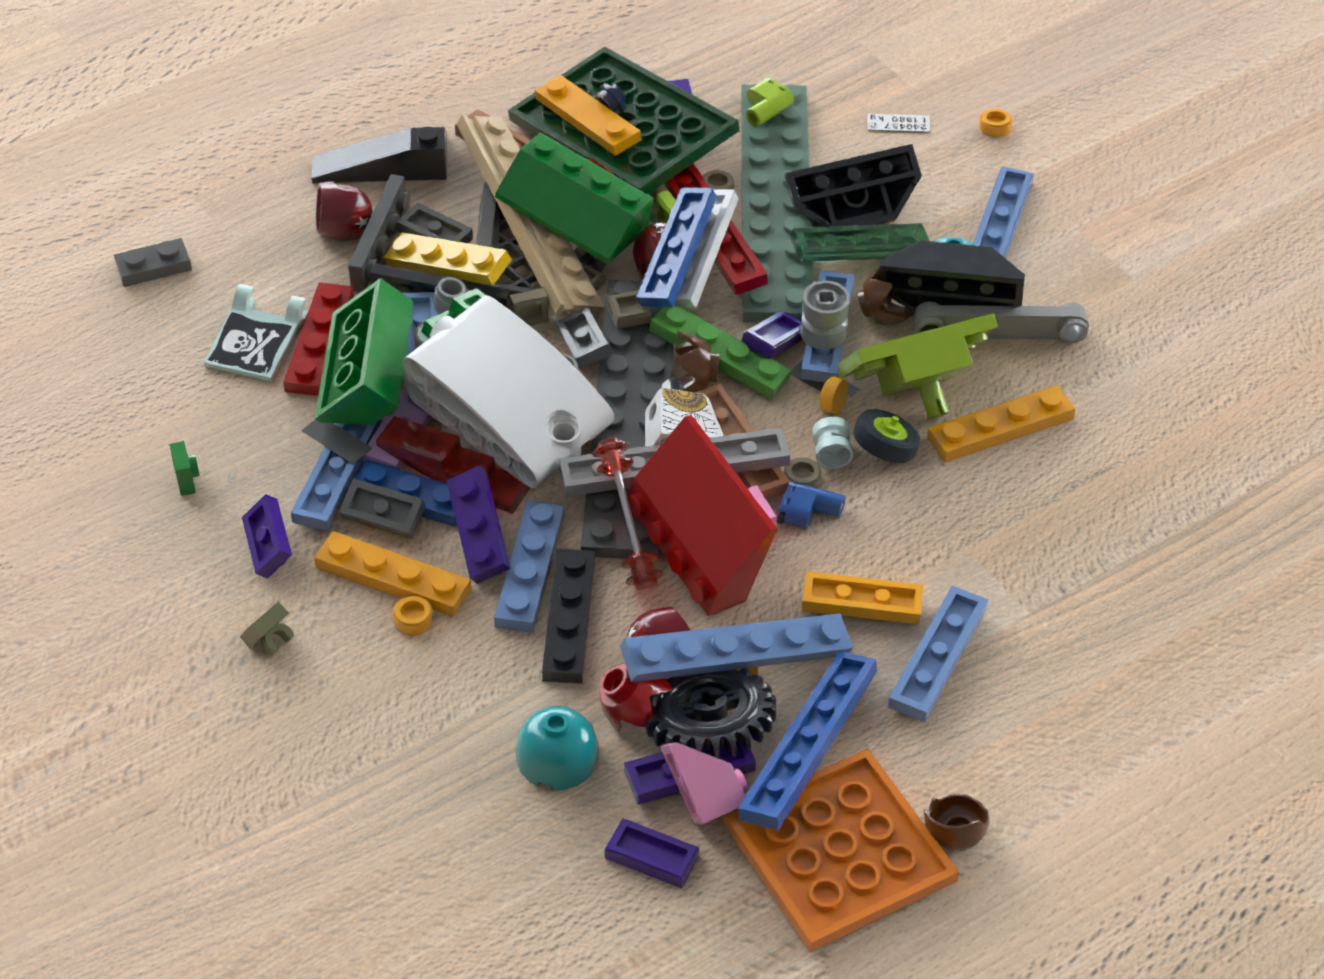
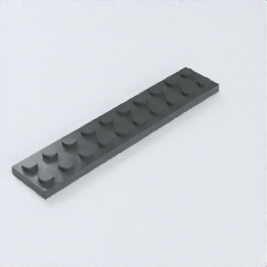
[581,280,674,560]

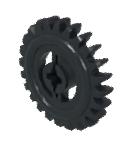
[645,668,777,759]

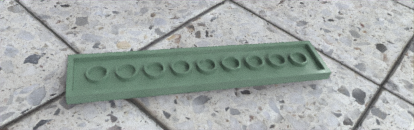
[741,84,813,322]

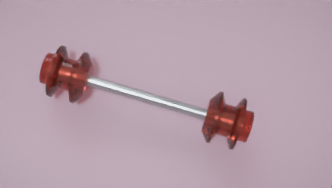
[592,437,664,590]

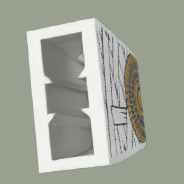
[645,378,724,446]

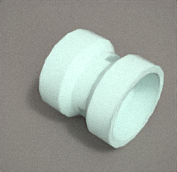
[812,417,853,469]

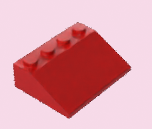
[627,414,778,616]

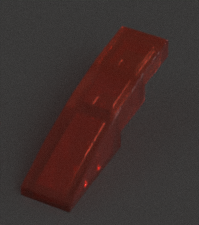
[375,416,531,514]

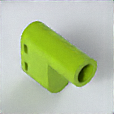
[746,78,794,127]

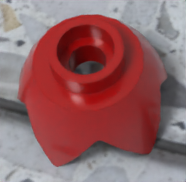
[599,663,673,733]

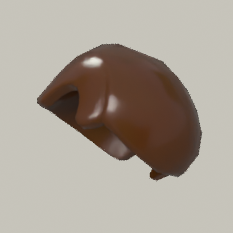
[923,794,990,851]

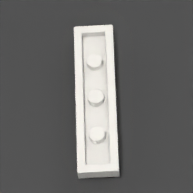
[675,190,739,309]

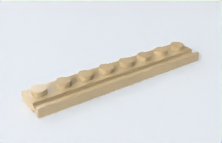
[457,114,604,317]

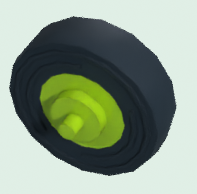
[853,409,920,463]

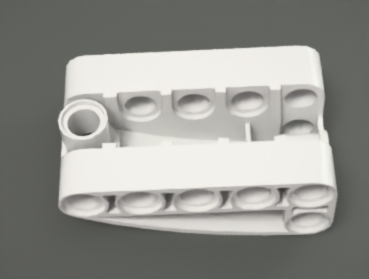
[403,295,615,488]

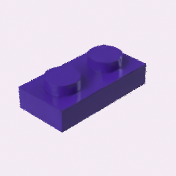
[242,494,292,579]

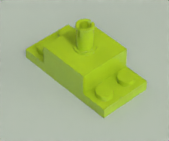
[838,313,998,419]

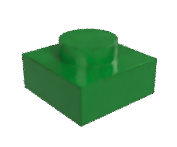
[169,441,200,496]

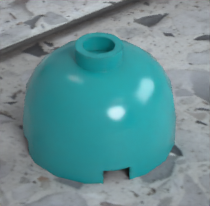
[516,706,598,790]

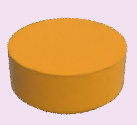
[979,108,1013,137]
[819,376,849,415]
[393,596,433,635]

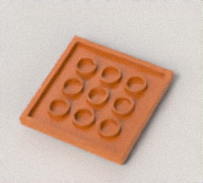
[723,748,959,952]

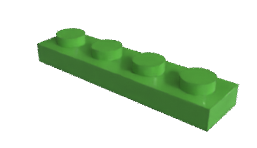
[649,303,792,400]

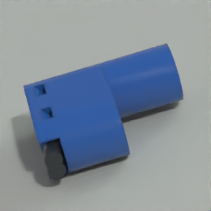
[777,481,846,528]

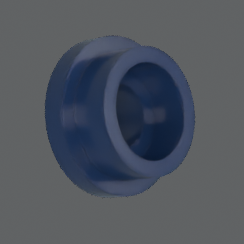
[596,83,627,113]

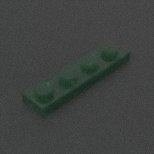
[790,223,930,263]

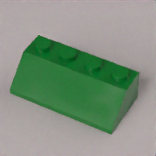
[495,132,654,264]
[315,278,413,425]

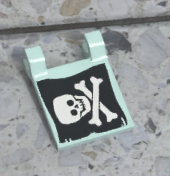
[204,284,308,382]

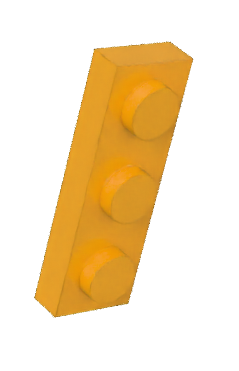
[801,571,924,625]

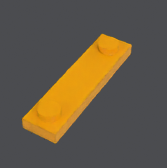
[535,75,642,156]

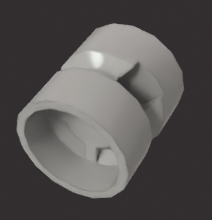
[800,281,850,350]

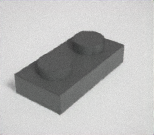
[397,203,473,244]
[114,238,192,287]
[556,307,612,370]
[339,478,426,539]

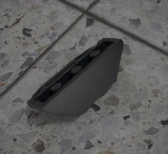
[784,144,922,236]
[879,240,1025,312]

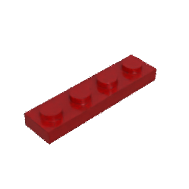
[283,282,354,396]

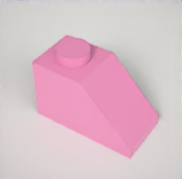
[660,742,749,824]

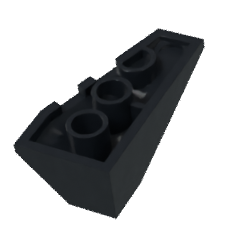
[311,126,447,183]

